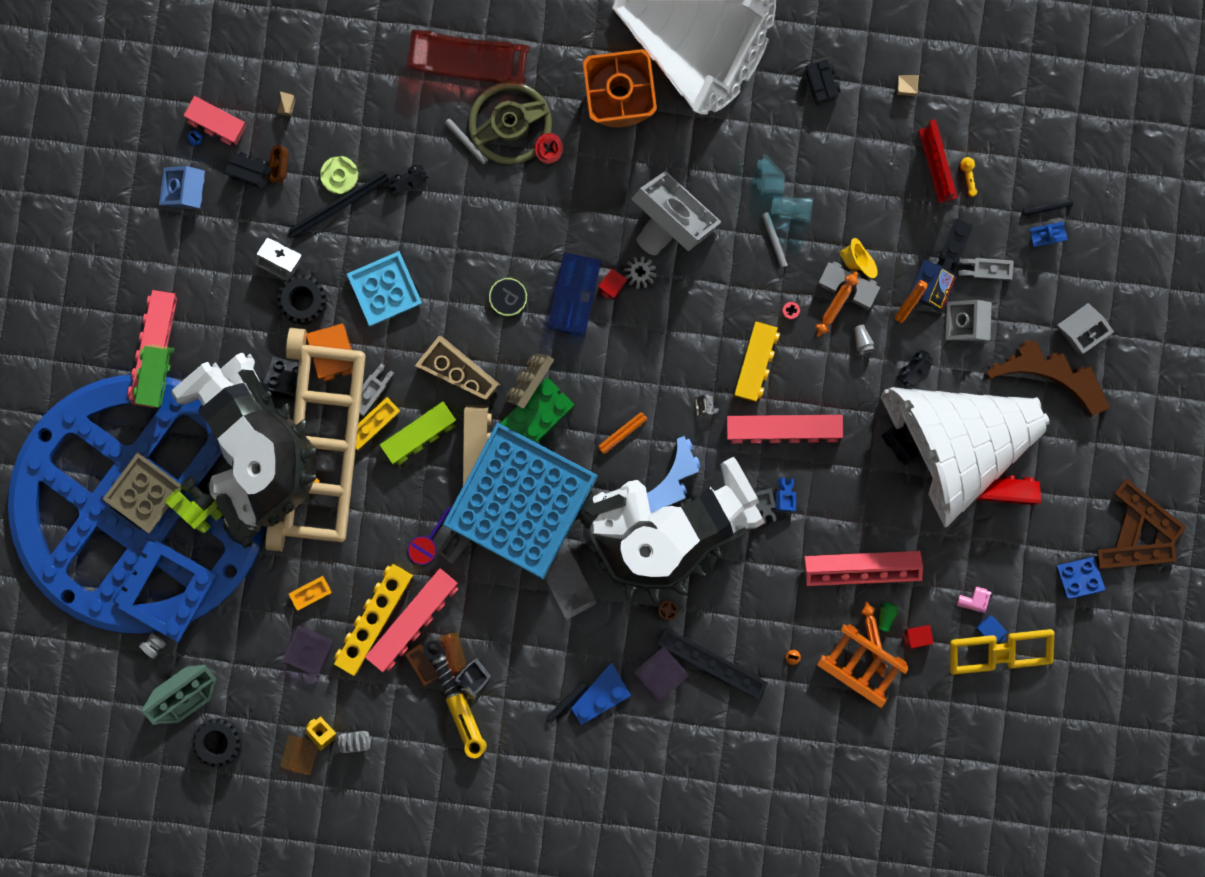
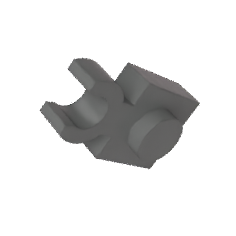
[755,489,776,524]

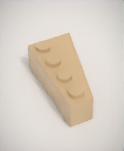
[415,336,500,400]
[463,405,492,486]

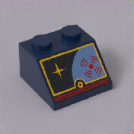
[908,259,957,312]

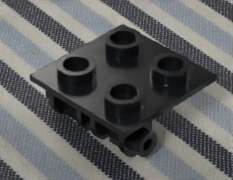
[263,356,299,398]

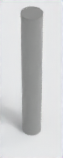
[444,118,488,165]
[762,212,788,268]

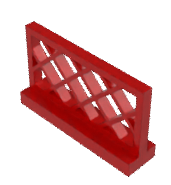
[918,119,958,204]

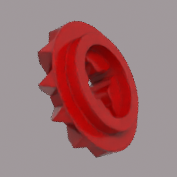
[534,133,563,164]

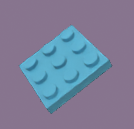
[347,251,422,327]

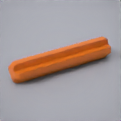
[895,280,928,323]
[598,412,647,454]

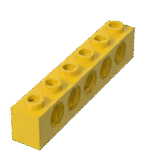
[333,564,414,676]

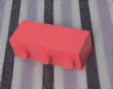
[184,96,247,146]

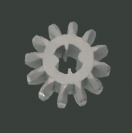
[624,256,656,289]
[338,731,371,753]

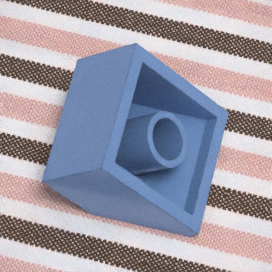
[159,166,205,209]

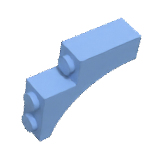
[647,436,701,513]

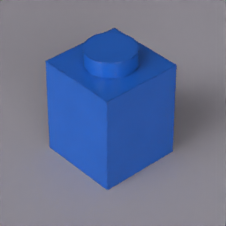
[975,615,1007,644]

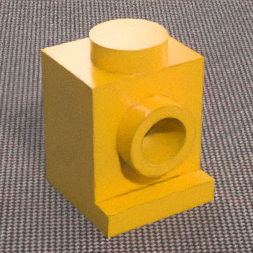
[306,717,336,751]

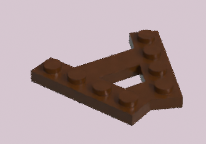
[1097,479,1187,569]

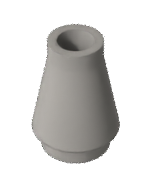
[854,325,875,355]

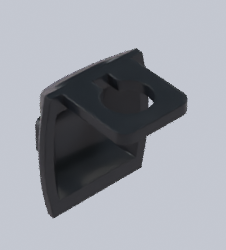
[454,657,491,700]

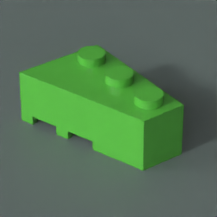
[133,344,174,407]

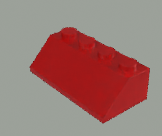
[975,475,1041,505]

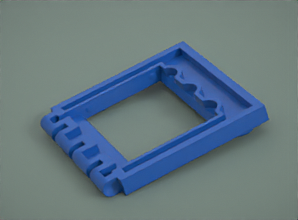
[114,540,217,642]

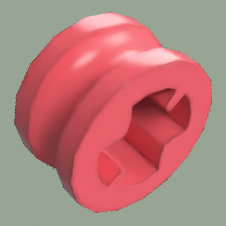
[782,302,800,320]

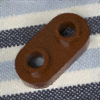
[269,145,289,184]

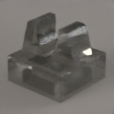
[696,395,718,416]

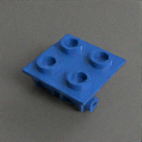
[1057,557,1106,599]

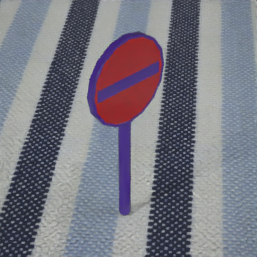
[408,507,451,565]

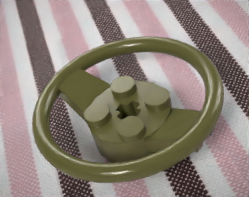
[469,82,552,165]

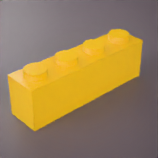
[734,321,780,403]

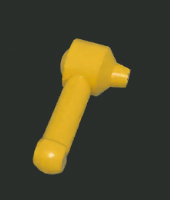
[960,157,977,197]

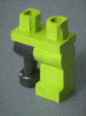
[165,476,223,533]

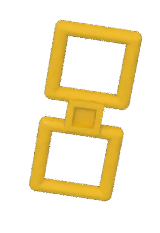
[950,629,1054,675]

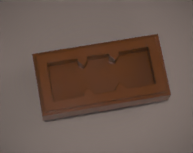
[404,644,440,687]

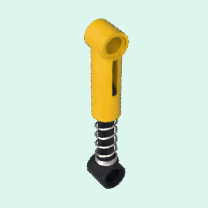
[423,639,487,758]

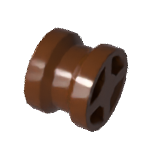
[658,601,678,620]

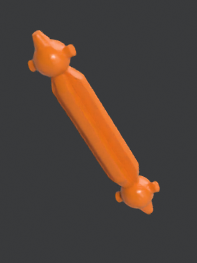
[815,271,859,337]
[861,601,888,678]

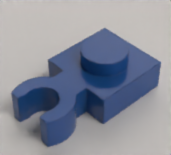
[776,478,796,512]

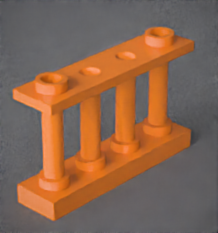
[817,624,908,708]

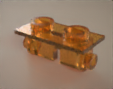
[439,632,467,674]

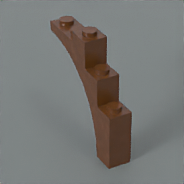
[985,339,1110,417]

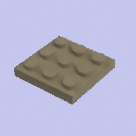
[506,353,554,409]
[103,452,183,534]

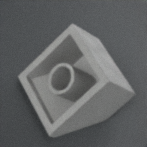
[946,300,992,341]

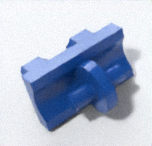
[1029,221,1068,248]

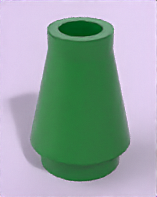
[878,602,899,632]

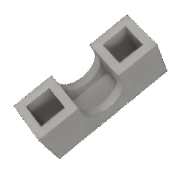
[817,261,880,310]

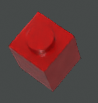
[598,268,627,300]
[903,625,934,648]

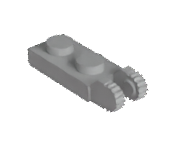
[958,258,1013,280]
[359,363,394,417]

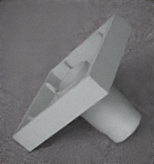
[631,171,721,255]

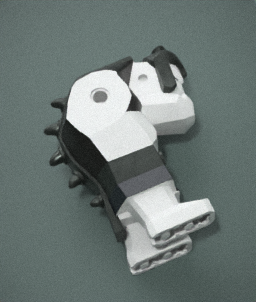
[171,353,316,548]
[575,457,764,603]

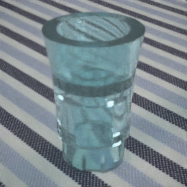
[771,196,814,224]

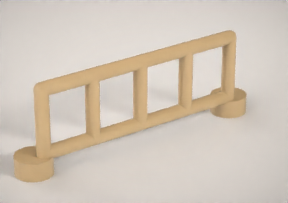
[266,328,366,552]

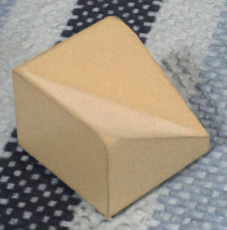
[897,75,919,96]
[277,92,296,117]

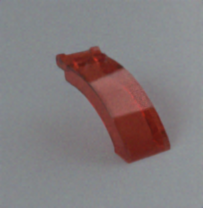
[407,30,530,84]

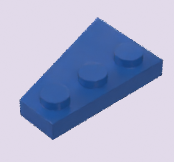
[571,662,631,725]

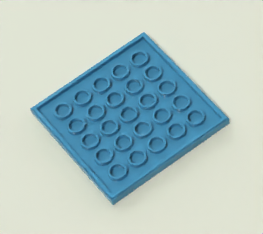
[443,422,598,579]

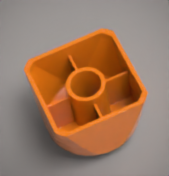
[583,49,657,128]

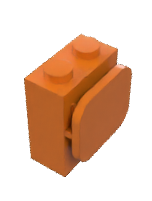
[307,323,353,382]

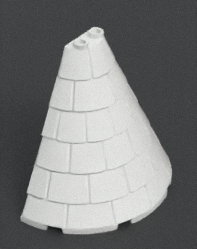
[612,0,776,115]
[881,387,1049,527]

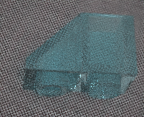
[757,154,785,197]

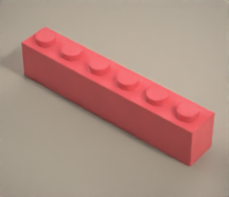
[127,290,177,408]
[726,415,843,444]
[804,551,923,586]
[365,568,459,672]

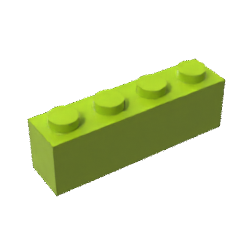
[380,402,457,465]

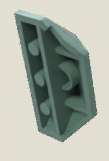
[142,665,217,725]

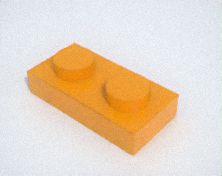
[289,576,332,611]

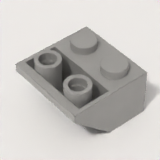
[1057,303,1114,356]

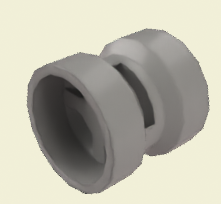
[139,632,166,659]

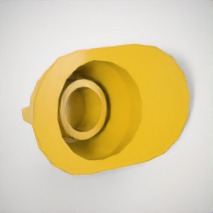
[840,238,878,278]

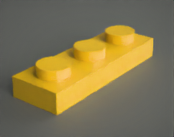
[356,397,401,450]

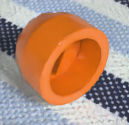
[785,650,801,665]

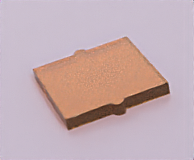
[280,734,318,776]

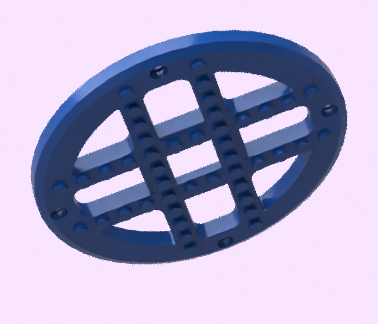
[8,375,266,633]

